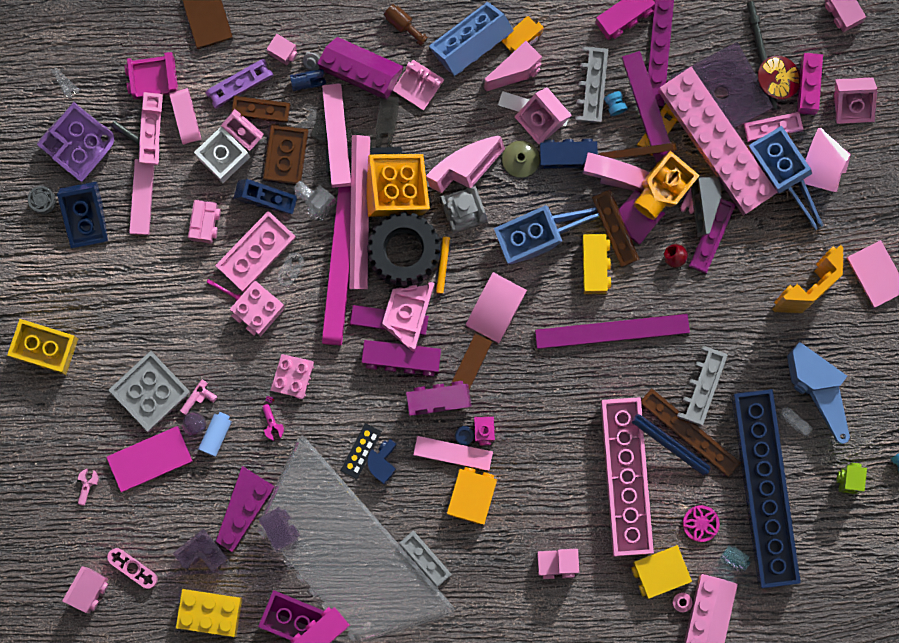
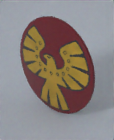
[758,56,800,99]

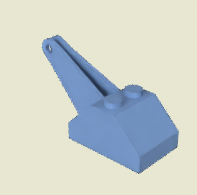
[749,126,824,231]
[494,205,600,264]
[787,342,850,444]

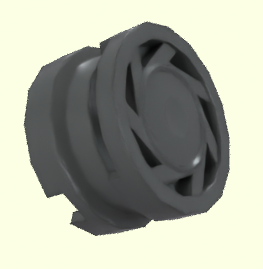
[28,186,57,215]

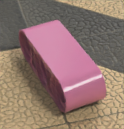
[169,88,201,145]

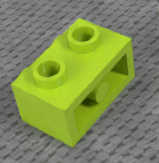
[836,463,867,494]

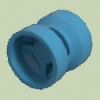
[604,91,628,116]

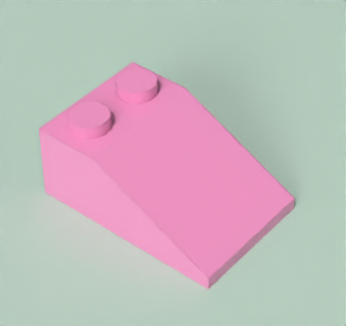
[484,41,542,91]

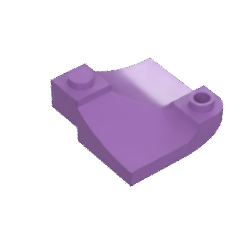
[37,102,114,182]

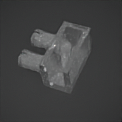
[294,181,337,222]

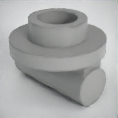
[303,51,320,71]

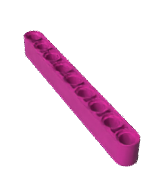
[322,186,351,346]

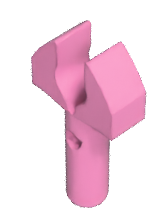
[78,469,99,506]

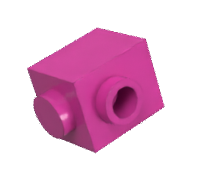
[474,417,495,446]

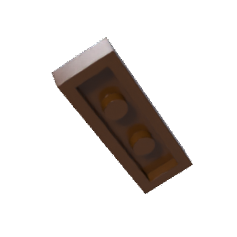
[232,96,291,123]

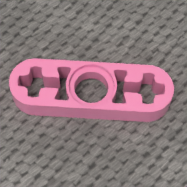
[108,548,158,589]

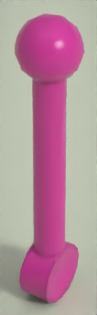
[206,279,241,301]

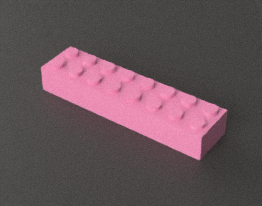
[658,67,778,216]
[600,397,654,557]

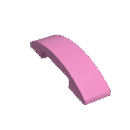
[139,92,163,165]

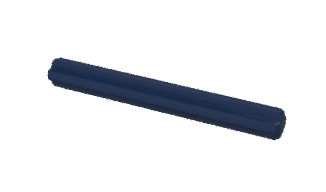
[632,414,710,475]

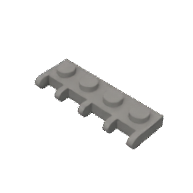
[575,47,608,124]
[677,346,728,427]

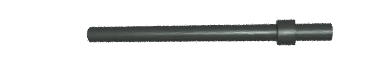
[747,1,779,111]

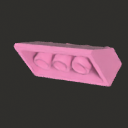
[684,574,738,643]

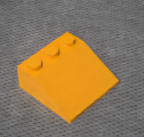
[366,154,430,217]

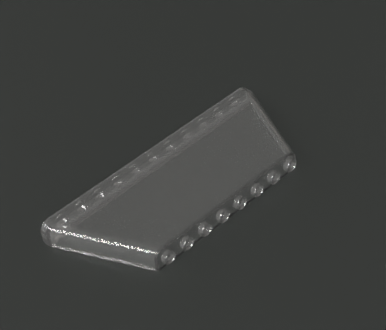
[257,435,456,643]

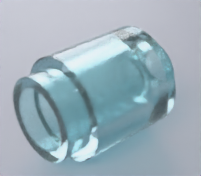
[720,545,751,572]

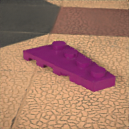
[216,466,275,552]

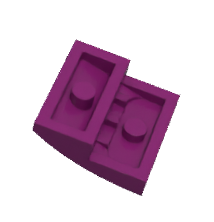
[619,190,665,245]

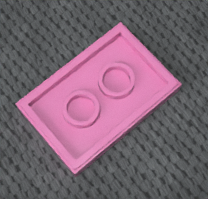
[846,240,899,309]

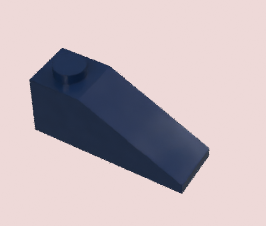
[233,179,297,215]

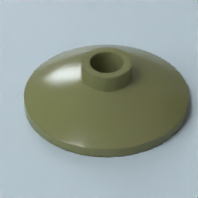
[502,141,540,178]

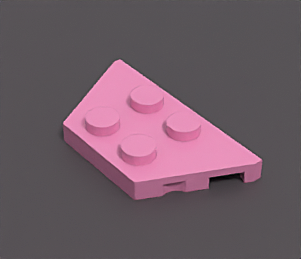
[382,282,434,352]

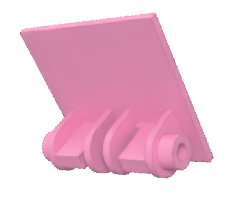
[392,60,444,111]
[270,354,314,400]

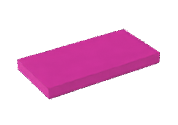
[106,426,193,493]

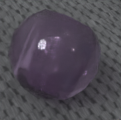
[182,412,207,436]

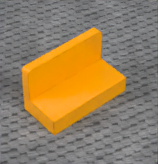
[501,16,544,53]

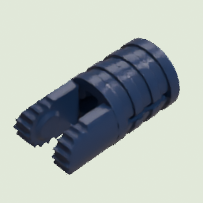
[290,69,326,92]

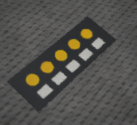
[340,423,382,479]

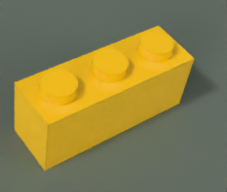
[582,234,611,294]

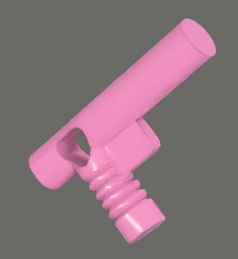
[180,379,217,415]

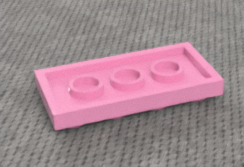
[215,211,296,292]

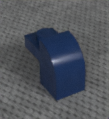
[368,439,397,485]

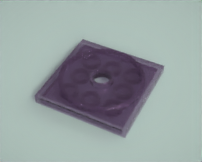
[670,42,773,129]

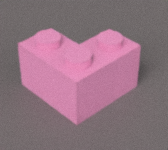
[537,549,579,579]

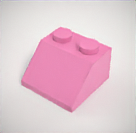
[834,78,877,124]
[515,88,572,145]
[62,566,109,613]

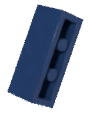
[539,139,598,169]

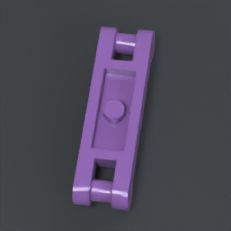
[206,59,274,109]

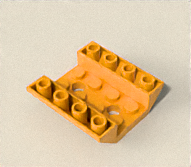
[772,245,843,313]

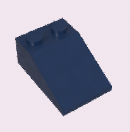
[57,181,108,248]

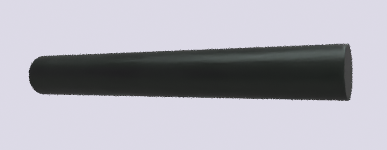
[111,120,161,155]

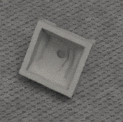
[440,185,488,234]

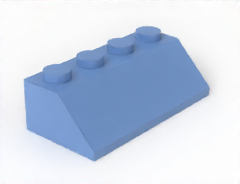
[429,2,514,76]

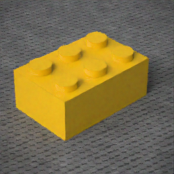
[7,319,78,375]
[176,589,243,637]

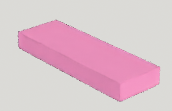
[743,112,804,143]

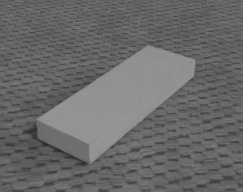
[399,530,452,587]

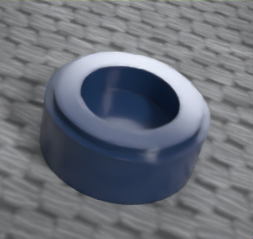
[455,426,474,446]

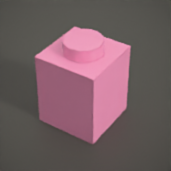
[267,34,298,65]

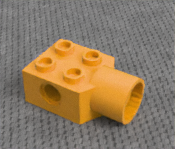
[634,151,700,220]

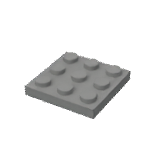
[109,351,191,432]

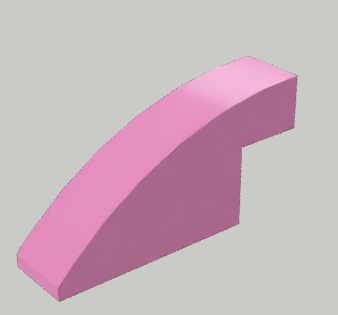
[426,136,505,193]
[583,153,650,193]

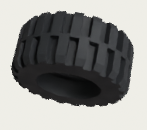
[367,212,440,288]

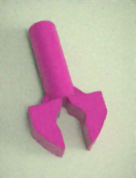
[262,404,284,441]

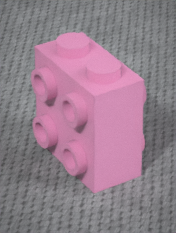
[230,281,285,337]

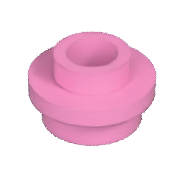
[673,593,692,612]

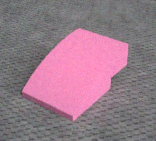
[465,272,527,343]

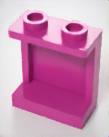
[124,52,178,99]

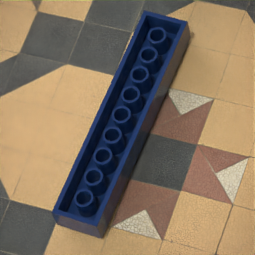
[731,389,801,589]

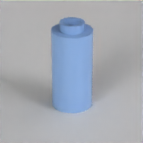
[198,412,232,457]

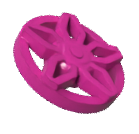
[683,505,720,542]

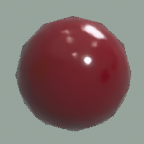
[663,244,688,268]

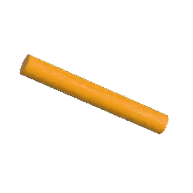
[436,237,450,294]

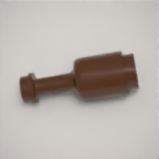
[383,4,428,46]

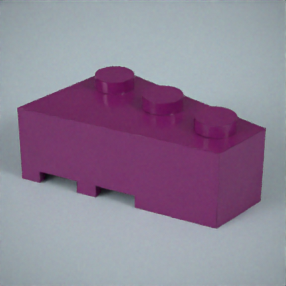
[406,381,472,416]

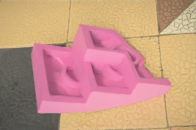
[803,128,851,192]

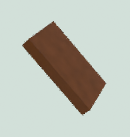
[183,0,233,49]
[263,125,309,186]

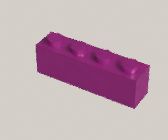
[362,340,441,377]

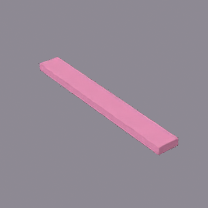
[349,135,370,289]

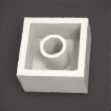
[194,127,250,183]

